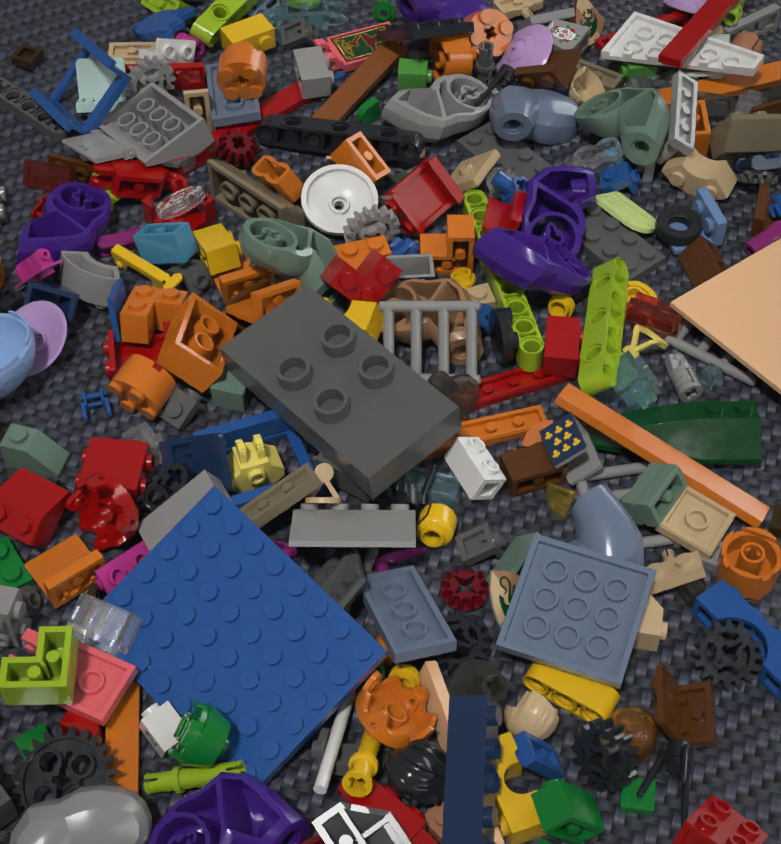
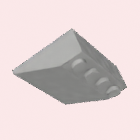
[98,82,215,167]
[289,503,416,548]

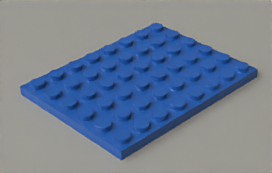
[82,485,390,784]

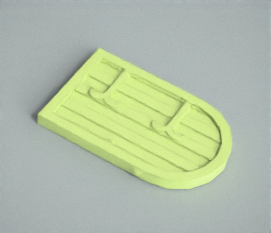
[595,191,656,234]

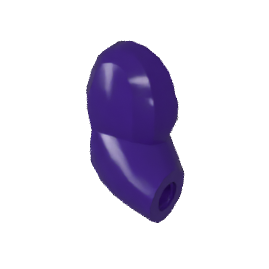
[396,0,492,38]
[519,165,596,256]
[16,182,111,269]
[472,227,593,296]
[148,772,310,844]

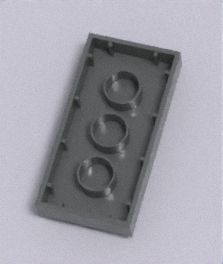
[220,285,462,499]

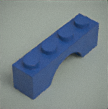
[691,579,781,703]

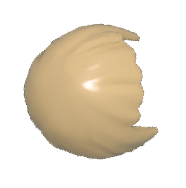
[566,66,606,107]
[504,690,559,740]

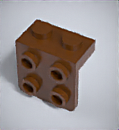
[513,48,582,91]
[652,664,717,749]

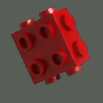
[75,437,155,501]

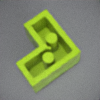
[0,626,79,705]

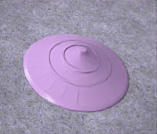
[495,24,553,85]
[16,301,67,376]

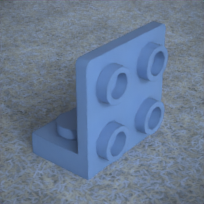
[656,187,728,255]

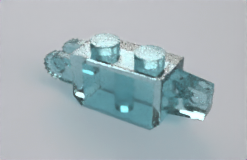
[264,0,346,31]
[613,349,660,411]

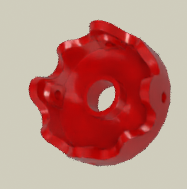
[65,473,139,550]

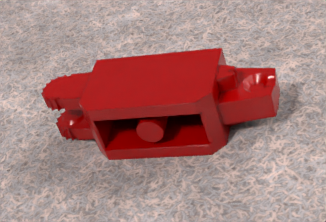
[89,159,179,200]
[338,780,438,844]

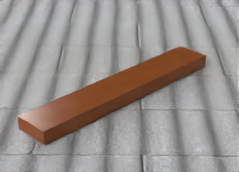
[312,40,406,137]

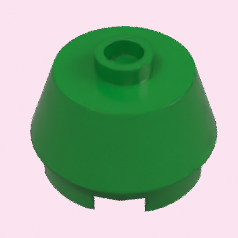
[168,700,231,768]

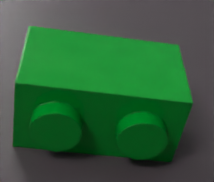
[531,779,606,844]

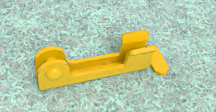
[111,244,183,289]

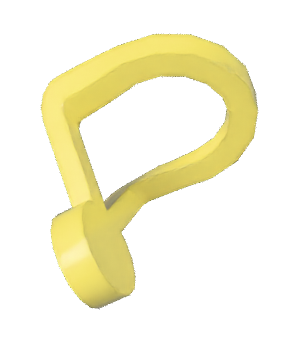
[620,324,669,364]

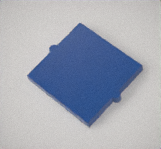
[107,279,127,342]

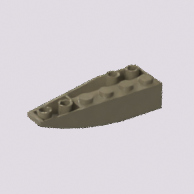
[710,111,781,160]

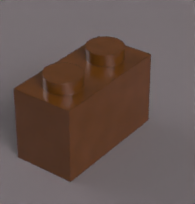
[499,441,568,498]

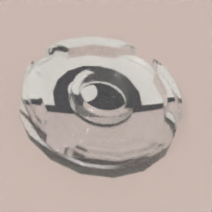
[156,186,206,220]

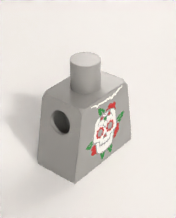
[547,19,590,53]

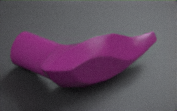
[373,547,427,572]

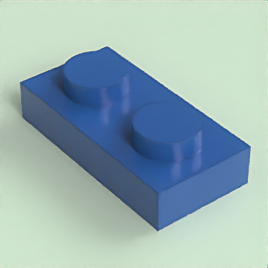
[513,731,566,780]

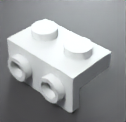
[139,38,196,63]

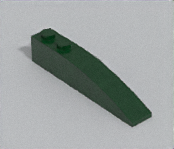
[582,400,762,464]

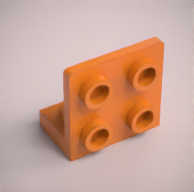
[211,255,275,304]
[226,278,301,324]
[24,534,105,609]

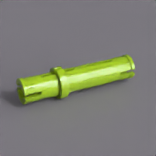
[723,0,746,26]
[144,759,246,795]

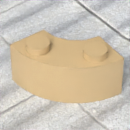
[661,148,737,200]

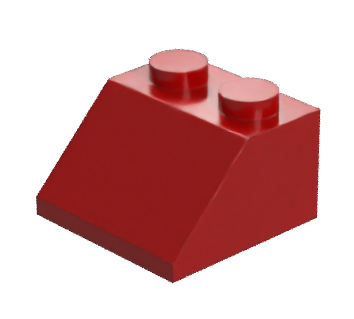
[0,467,72,547]

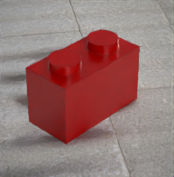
[542,315,584,378]

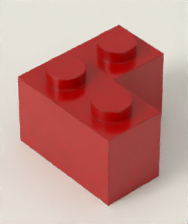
[320,248,403,304]

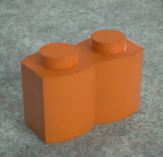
[251,155,304,203]

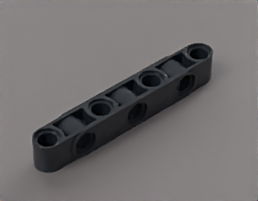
[255,114,426,163]

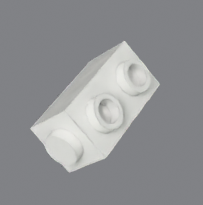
[444,437,507,500]

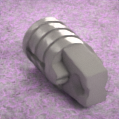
[665,354,704,402]

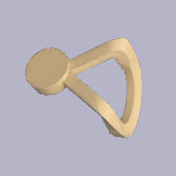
[305,463,343,504]

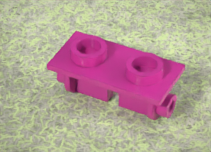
[15,248,62,288]
[93,541,149,595]

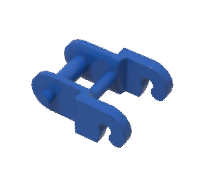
[80,387,112,423]

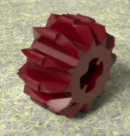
[216,127,259,169]

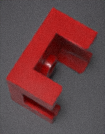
[141,174,217,231]

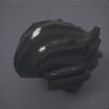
[384,739,446,807]

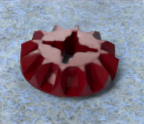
[440,566,489,611]

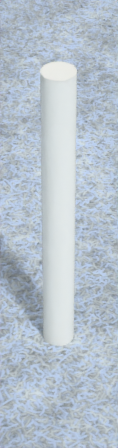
[313,691,356,795]

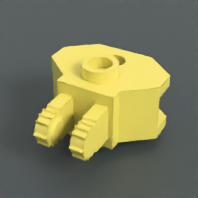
[227,434,285,493]

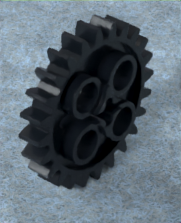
[10,726,122,818]

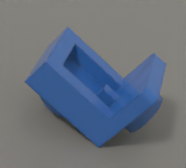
[600,161,641,195]

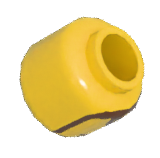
[416,503,457,548]

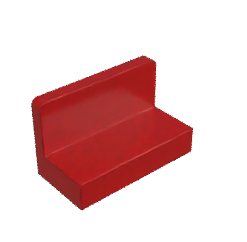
[482,189,525,232]

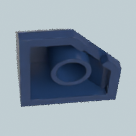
[23,281,80,325]

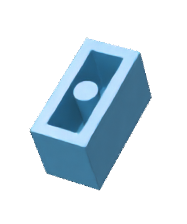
[133,222,199,266]

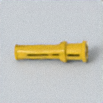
[342,730,381,797]

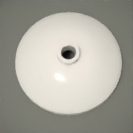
[301,164,378,236]

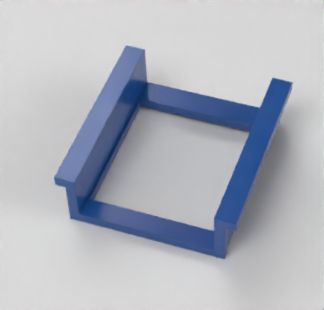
[29,26,132,135]
[193,410,324,508]

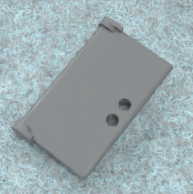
[62,129,136,164]

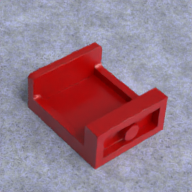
[382,156,466,237]
[103,321,181,381]

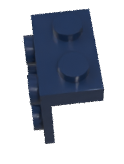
[159,432,232,493]

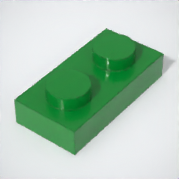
[0,536,35,588]

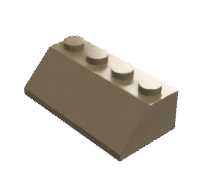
[207,159,305,227]

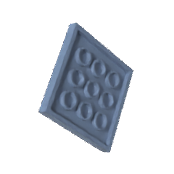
[496,533,657,689]

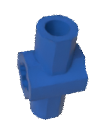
[491,170,528,204]

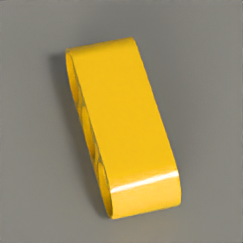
[522,662,620,722]

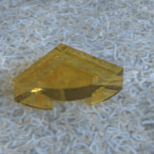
[546,482,576,520]

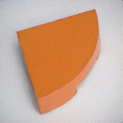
[522,420,553,447]

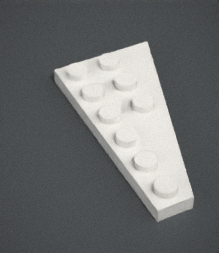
[601,11,765,76]

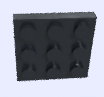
[376,17,474,41]

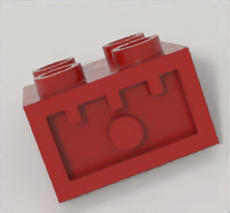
[672,795,769,844]

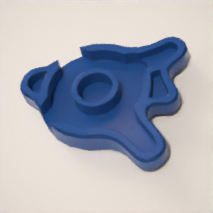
[132,7,196,42]

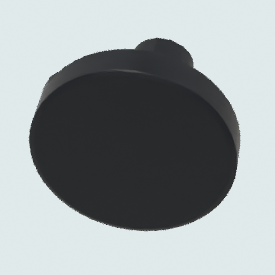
[489,307,519,363]

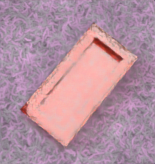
[23,159,74,191]

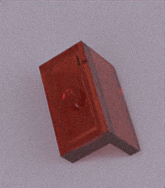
[625,292,685,338]

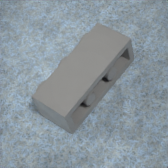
[137,470,235,552]

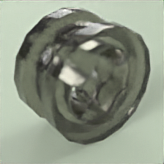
[677,579,706,607]

